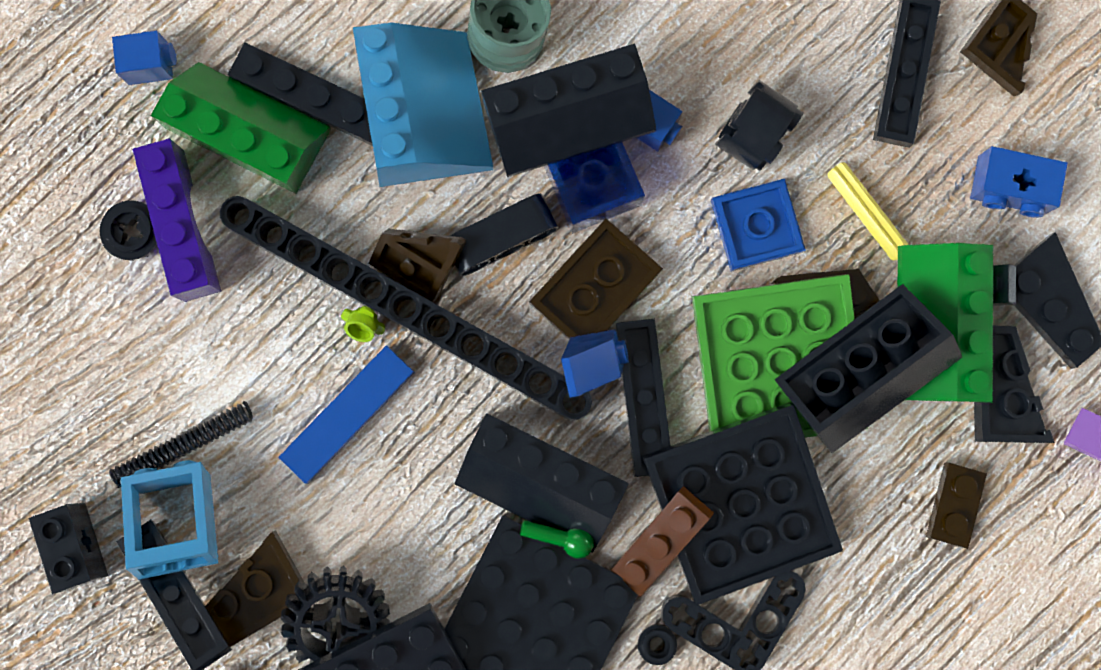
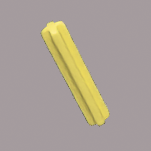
[827,162,909,261]

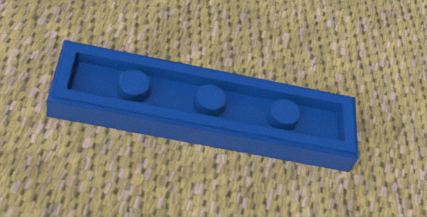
[278,345,415,484]

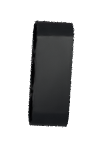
[450,193,559,277]

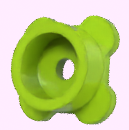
[341,306,386,342]

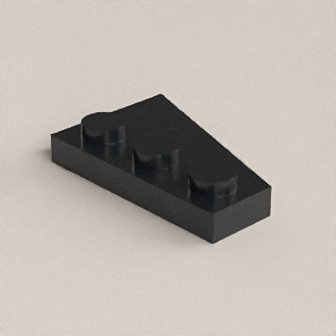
[1014,232,1101,369]
[974,326,1055,443]

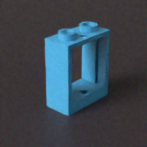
[121,460,219,580]

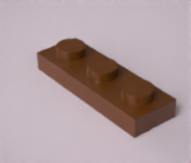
[611,486,714,597]

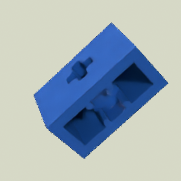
[970,146,1068,218]

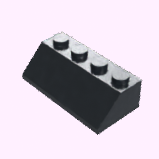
[481,43,656,177]
[774,284,962,453]
[454,413,629,553]

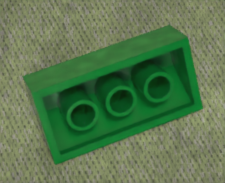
[150,62,331,194]
[897,243,993,402]

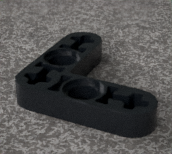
[661,571,806,670]

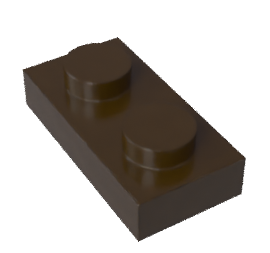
[926,463,987,549]

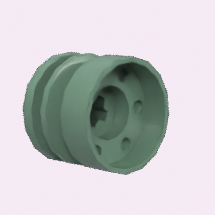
[467,0,551,73]

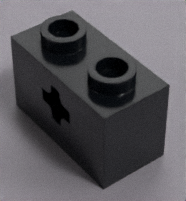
[28,503,108,595]

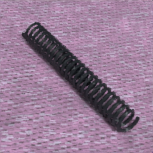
[109,401,253,488]

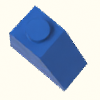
[561,329,629,398]

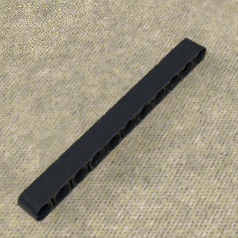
[220,196,592,421]

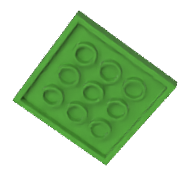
[692,274,868,438]

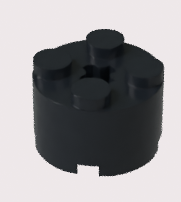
[715,80,804,171]

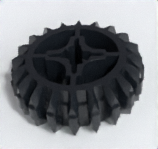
[281,565,390,664]

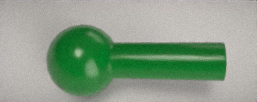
[520,520,594,559]

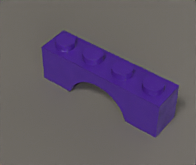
[132,138,222,302]

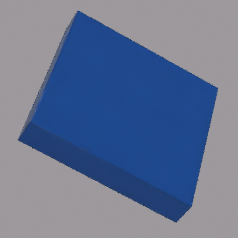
[710,179,806,272]

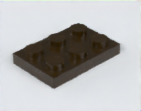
[529,218,663,340]

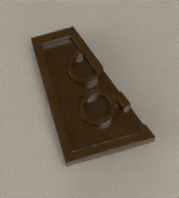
[206,530,305,647]

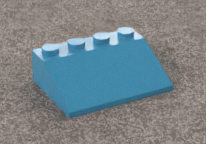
[353,22,493,187]

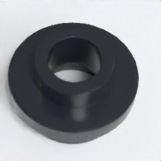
[637,624,677,665]

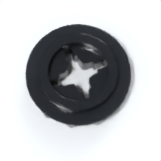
[99,200,157,261]

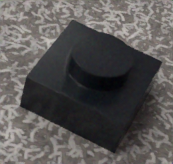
[993,264,1016,306]

